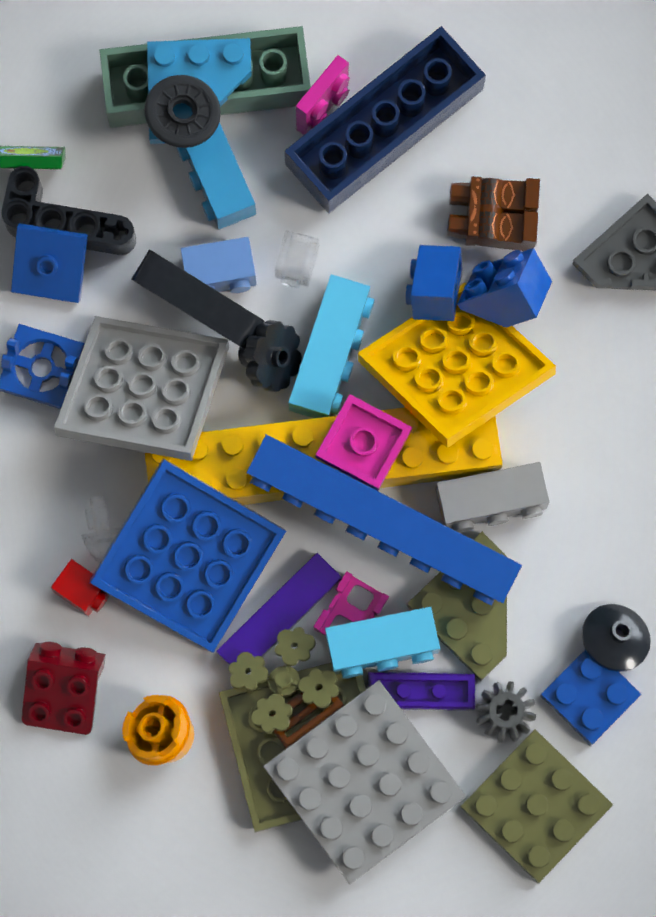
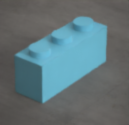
[325,607,440,678]

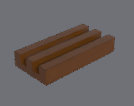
[271,688,344,749]

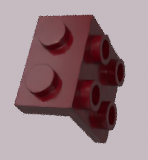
[21,642,106,735]

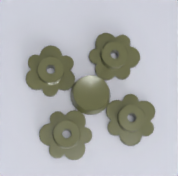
[228,627,339,734]

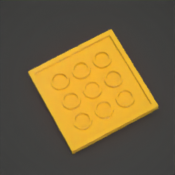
[358,283,556,448]

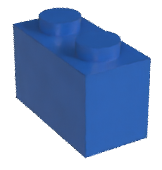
[406,245,462,321]

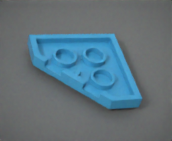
[147,38,252,144]

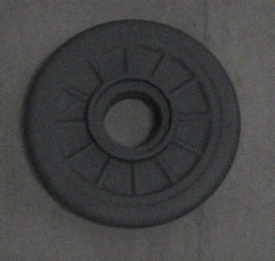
[144,75,221,148]

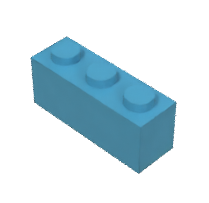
[176,122,256,230]

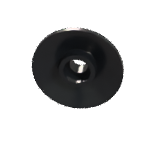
[582,604,651,672]

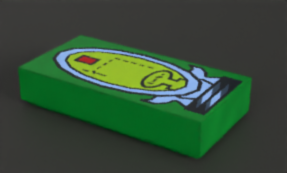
[0,146,66,169]

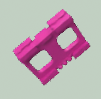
[313,571,389,636]

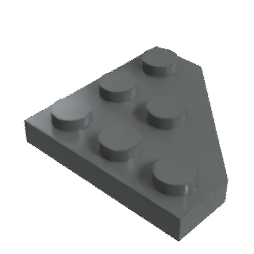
[572,193,656,291]

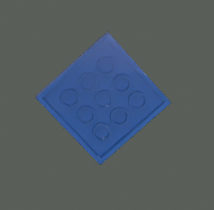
[90,458,286,652]

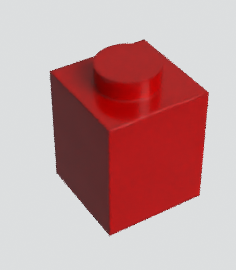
[50,559,109,617]

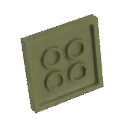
[460,729,613,883]

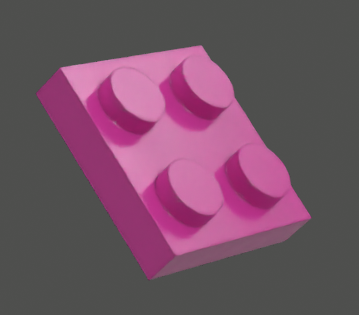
[296,55,350,135]
[315,394,412,491]

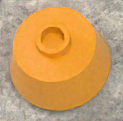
[122,695,194,766]

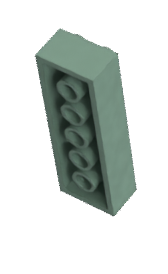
[99,26,311,128]

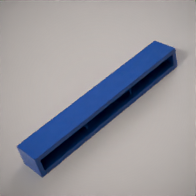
[246,434,522,606]

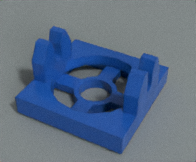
[0,324,85,409]

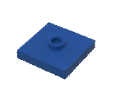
[11,224,88,303]

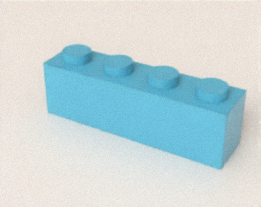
[288,274,375,418]

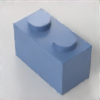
[181,237,257,293]

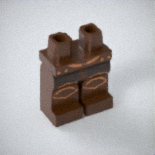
[447,176,540,251]

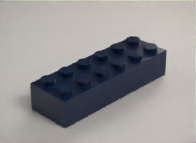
[284,26,486,214]

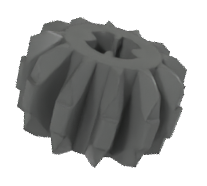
[475,681,536,743]

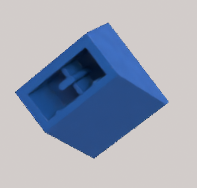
[457,248,552,328]

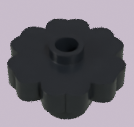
[238,320,302,392]

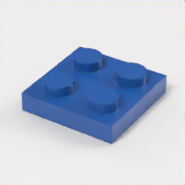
[540,650,642,746]

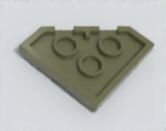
[406,532,507,681]

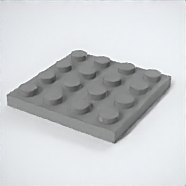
[54,316,229,461]
[263,680,466,885]

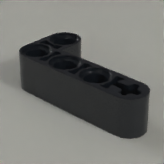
[2,166,136,255]
[131,249,265,349]

